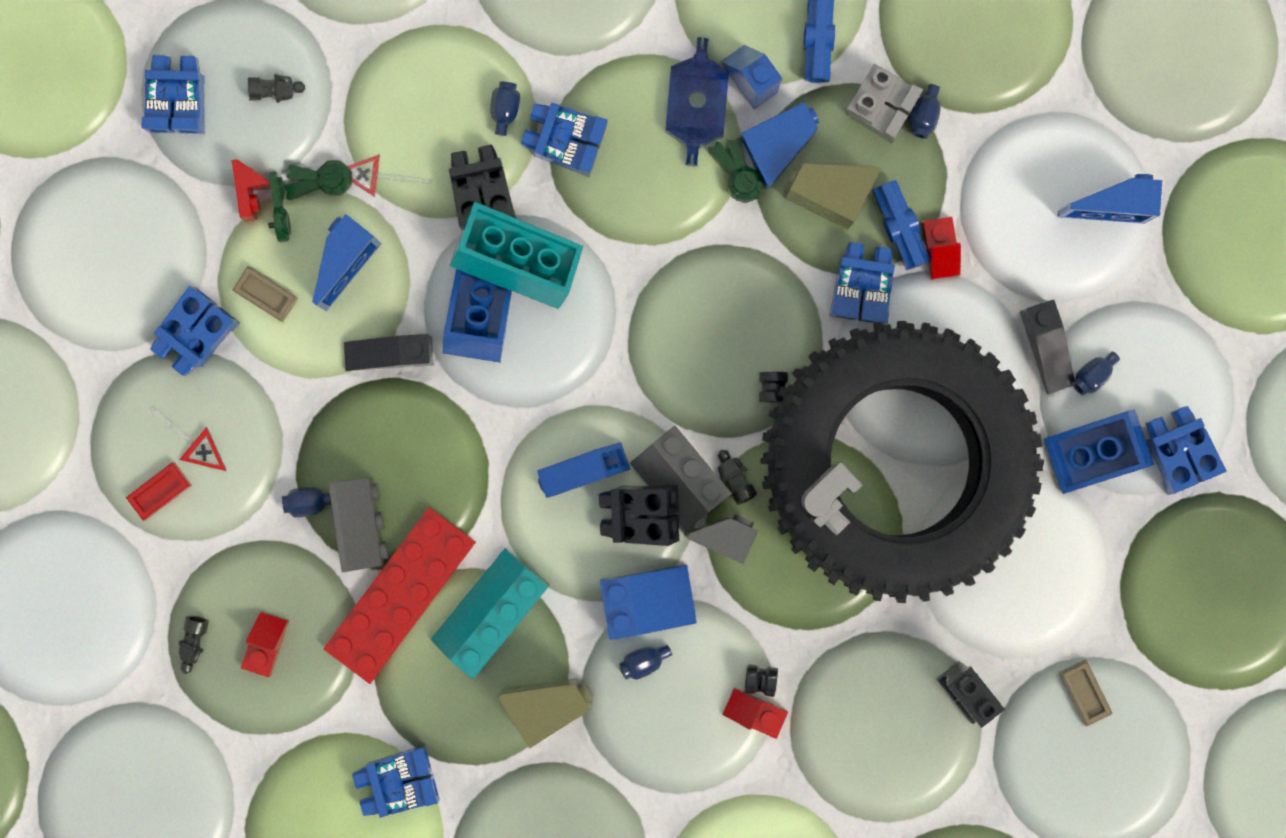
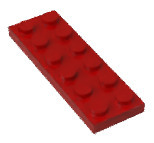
[323,507,476,684]

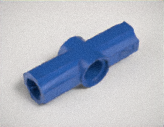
[803,0,835,83]
[872,180,931,271]

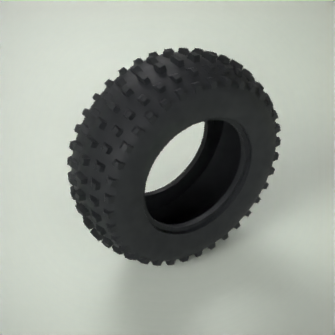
[760,321,1044,603]

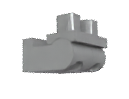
[847,63,923,144]
[801,461,863,535]

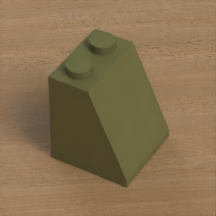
[784,163,881,230]
[497,678,594,749]

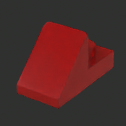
[231,159,271,222]
[922,217,961,280]
[240,612,289,678]
[722,688,788,739]

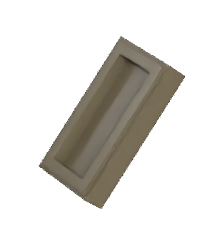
[232,266,298,322]
[1058,660,1113,727]

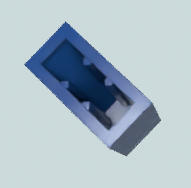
[721,45,783,109]
[740,102,819,189]
[537,442,631,499]

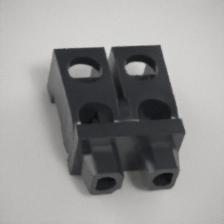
[449,144,517,230]
[599,485,680,546]
[936,661,1005,728]

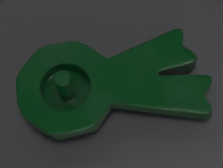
[708,138,763,203]
[284,160,352,200]
[268,171,291,243]

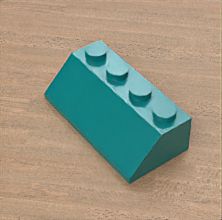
[449,202,583,309]
[430,548,550,679]

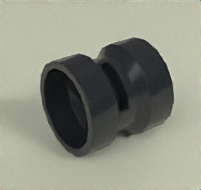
[759,371,788,402]
[744,664,778,697]

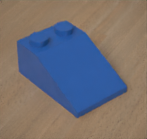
[1058,174,1162,224]
[312,214,382,311]
[442,269,512,363]
[1044,409,1154,494]
[600,565,697,640]

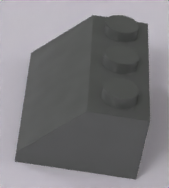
[630,425,732,531]
[328,478,389,572]
[686,514,758,564]

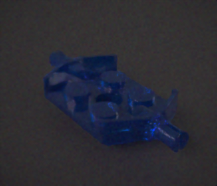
[665,37,729,167]

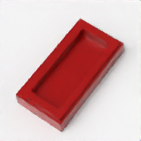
[125,462,192,521]

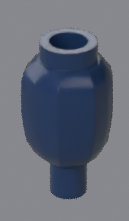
[490,81,520,136]
[910,84,941,139]
[1072,351,1120,396]
[282,487,331,518]
[618,645,672,680]

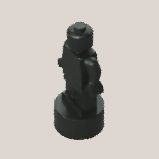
[248,73,305,103]
[718,449,758,505]
[179,616,209,674]

